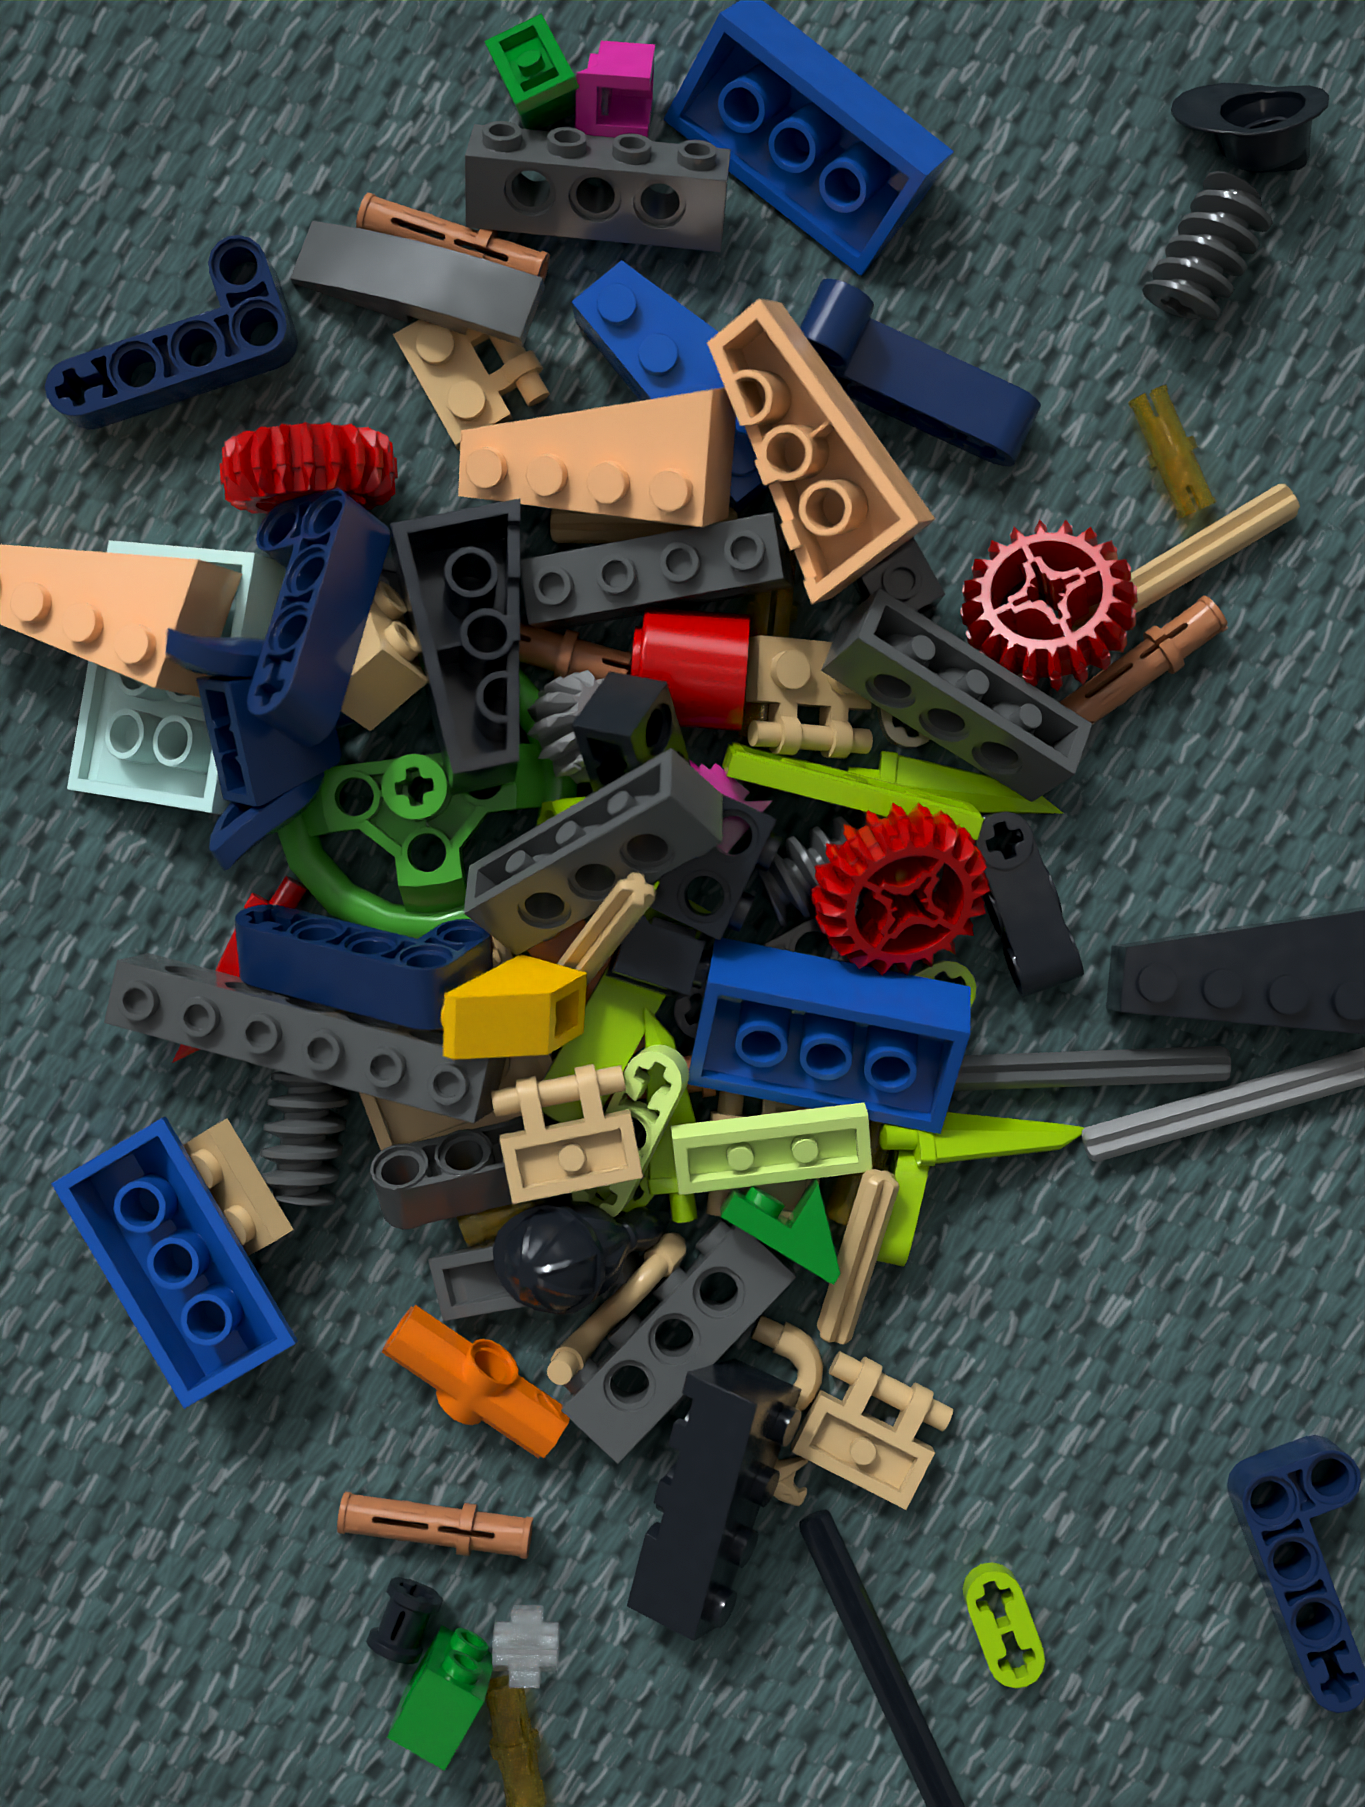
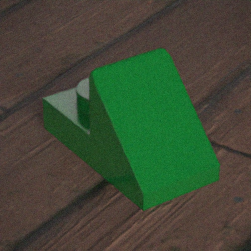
[484,13,579,130]
[720,1178,840,1285]

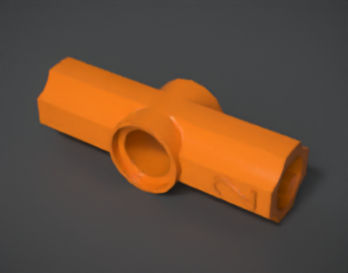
[382,1305,570,1458]

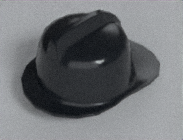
[1171,83,1330,173]

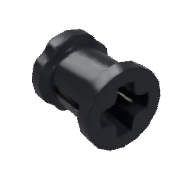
[366,1577,443,1664]

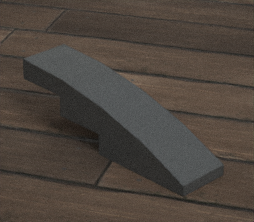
[290,221,545,347]

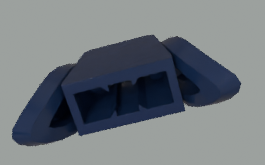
[165,628,356,871]

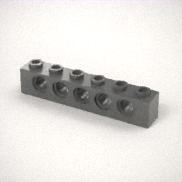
[104,953,506,1123]

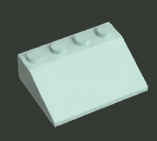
[67,540,287,815]

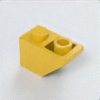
[441,954,587,1060]

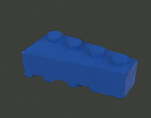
[571,260,769,514]

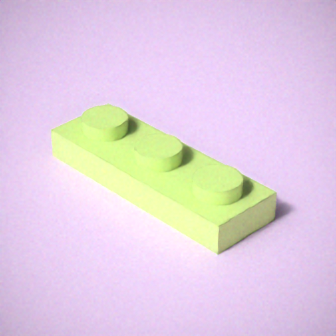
[671,1102,872,1195]

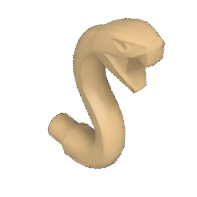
[547,1233,686,1385]
[751,1315,823,1506]

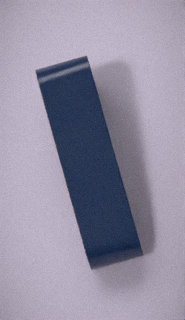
[45,235,298,430]
[799,278,1041,466]
[247,488,391,748]
[235,904,493,1030]
[1227,1435,1365,1713]

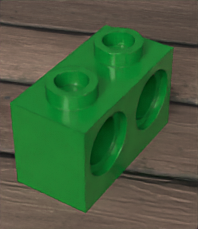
[387,1625,496,1771]

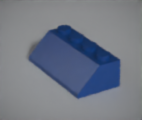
[663,0,954,276]
[688,938,971,1134]
[51,1116,298,1409]

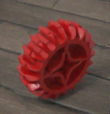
[220,422,398,514]
[960,519,1138,692]
[811,803,990,976]

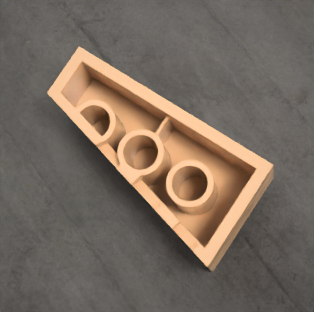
[707,299,935,604]
[458,387,736,527]
[0,545,242,697]

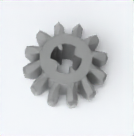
[527,670,604,784]

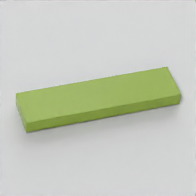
[722,742,984,840]
[542,881,711,1123]

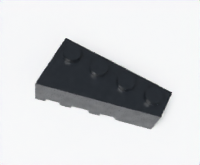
[391,498,521,796]
[1106,906,1365,1034]
[627,1358,802,1641]

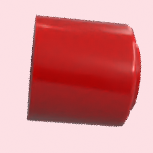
[631,608,750,731]

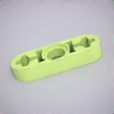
[571,1045,689,1217]

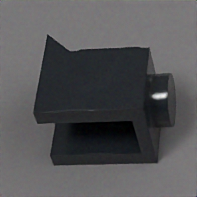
[606,914,712,1000]

